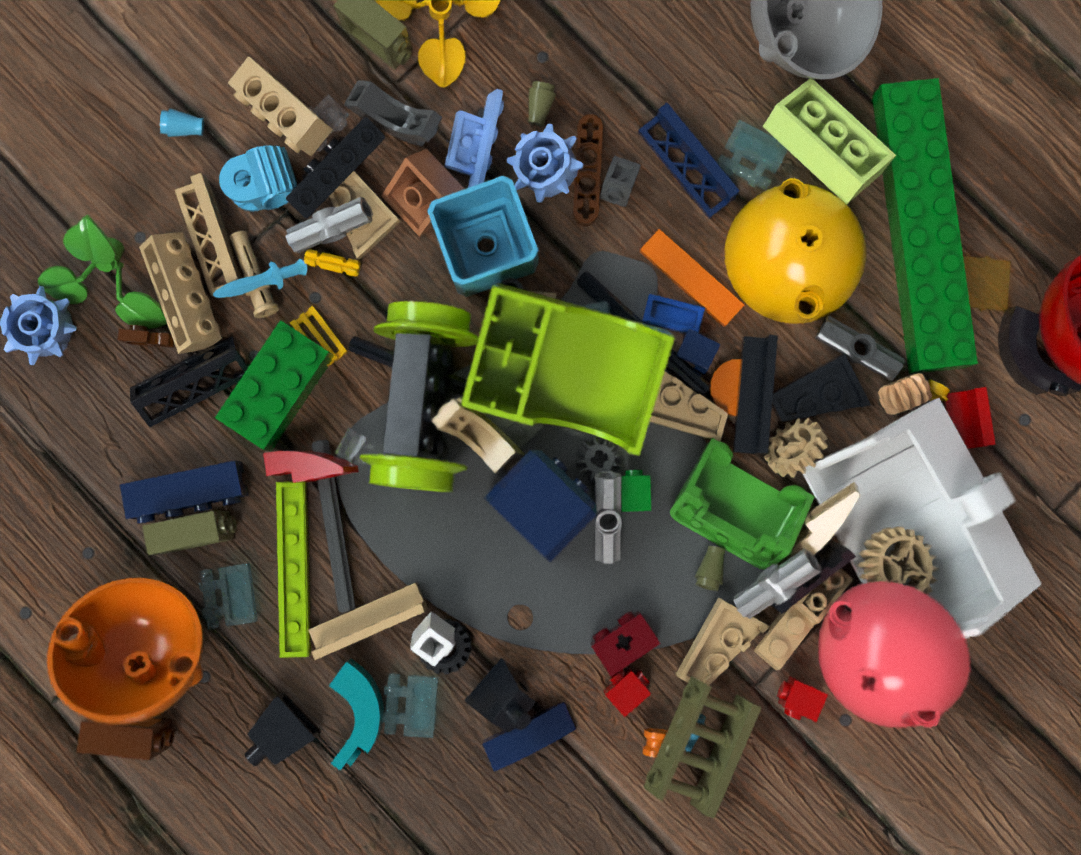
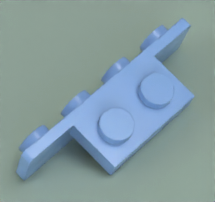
[444,89,504,188]

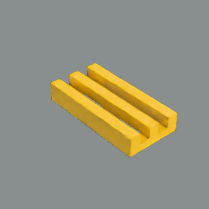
[290,306,348,367]

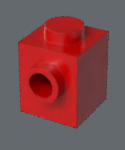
[603,667,651,718]
[777,676,828,722]

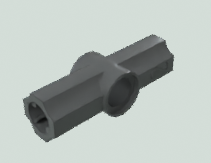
[815,316,905,381]

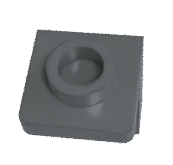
[600,156,641,207]

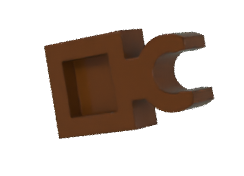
[117,325,174,348]

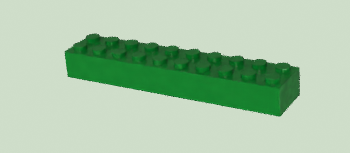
[872,78,978,374]

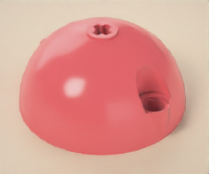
[818,581,970,728]

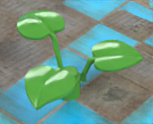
[38,215,167,329]

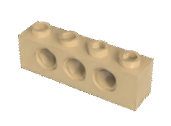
[228,56,333,156]

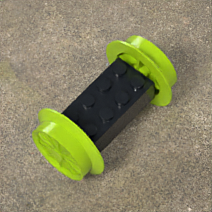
[359,301,479,492]

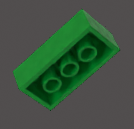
[215,320,334,452]

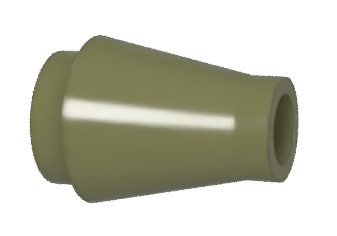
[528,81,556,126]
[694,546,725,591]

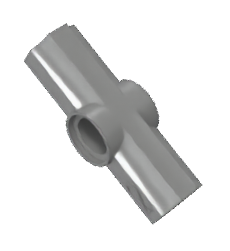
[285,197,373,253]
[595,471,622,563]
[733,548,821,619]

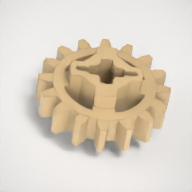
[764,418,828,477]

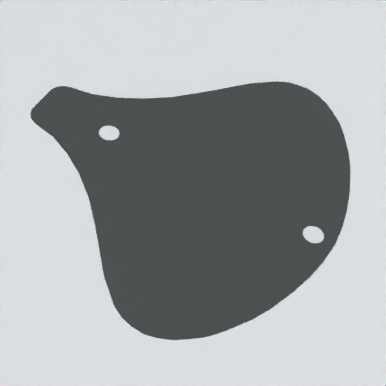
[336,251,764,654]

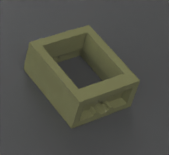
[333,0,413,70]
[142,511,237,555]

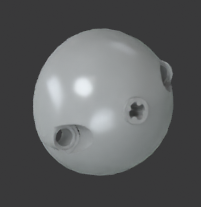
[750,0,883,79]

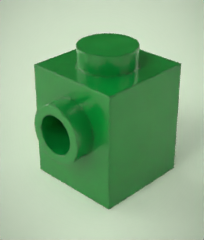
[621,470,652,512]

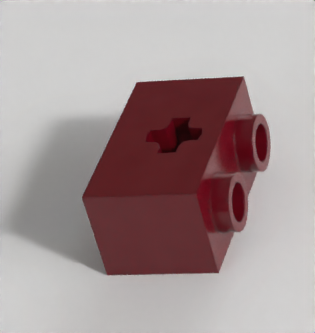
[590,611,661,677]

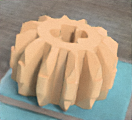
[878,373,932,415]

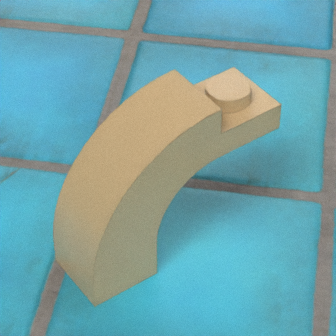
[432,397,525,476]

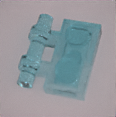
[717,120,788,190]
[199,563,258,629]
[382,673,438,738]

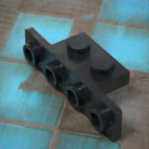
[286,117,385,218]

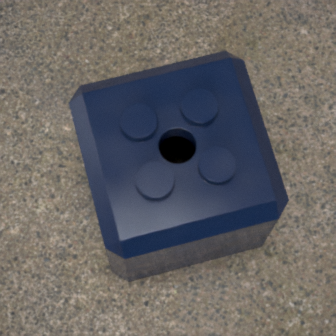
[484,450,597,563]

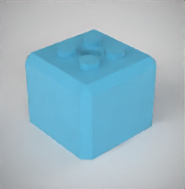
[427,176,539,297]

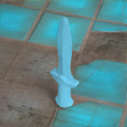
[213,259,308,298]

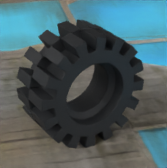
[420,619,472,675]

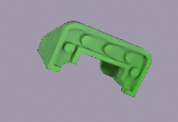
[670,438,815,570]

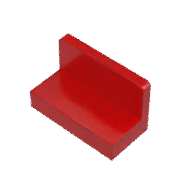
[943,387,996,449]

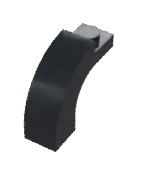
[998,306,1081,396]

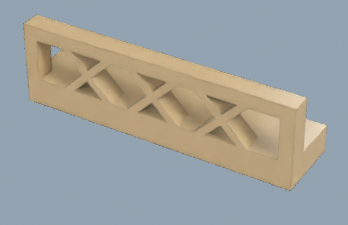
[175,173,242,297]
[308,582,428,660]

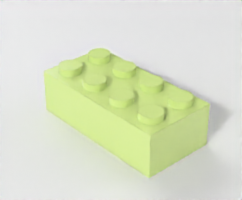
[763,79,896,205]

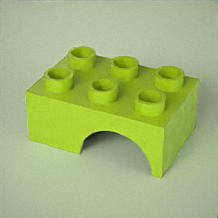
[461,283,674,455]

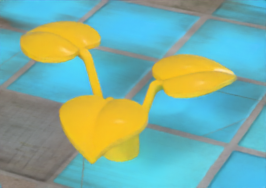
[375,0,500,88]

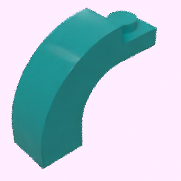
[329,658,384,770]

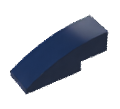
[482,702,576,772]

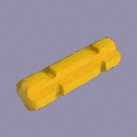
[304,249,361,277]

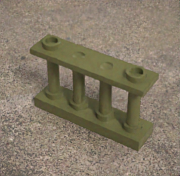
[643,676,762,818]

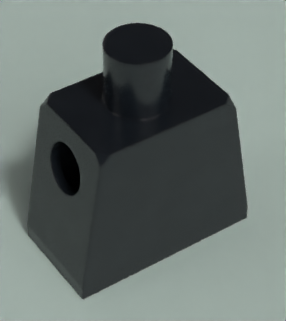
[464,658,536,733]
[245,692,320,766]

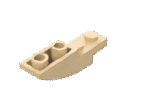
[753,569,853,670]

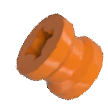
[642,728,668,758]

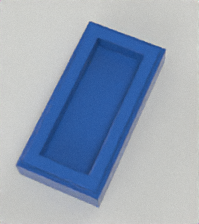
[642,294,705,334]

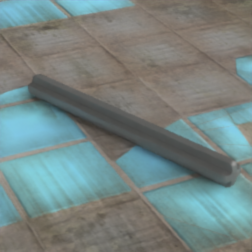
[312,440,355,612]

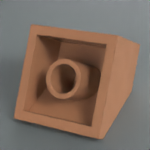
[381,148,465,237]

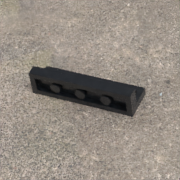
[130,335,249,427]
[733,335,778,455]

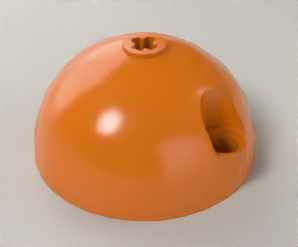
[47,578,204,725]

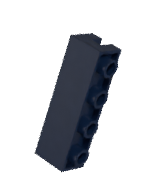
[120,461,249,524]

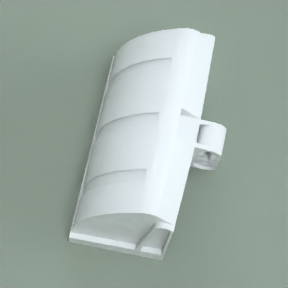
[803,398,1041,638]

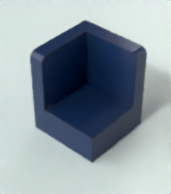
[677,329,721,375]

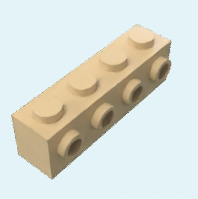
[139,232,222,354]

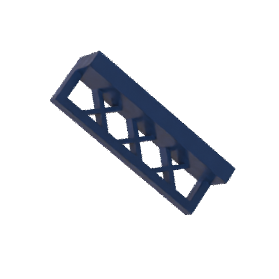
[638,103,740,219]

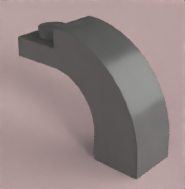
[344,80,442,147]

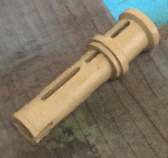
[229,231,279,318]

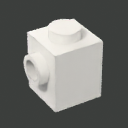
[410,611,455,666]

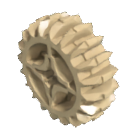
[857,527,939,594]

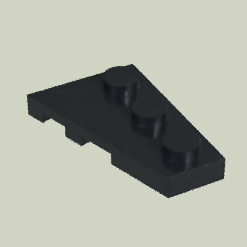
[772,354,871,422]
[770,539,856,614]

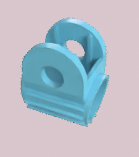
[219,145,297,212]

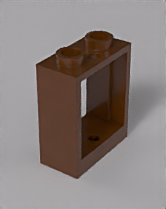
[77,717,175,760]

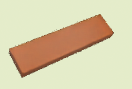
[639,229,744,327]

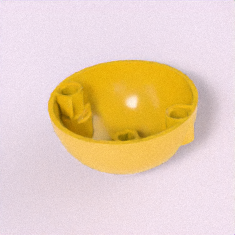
[725,178,867,324]

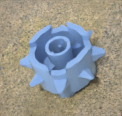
[507,124,584,203]
[0,286,77,365]

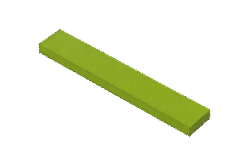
[276,481,311,658]

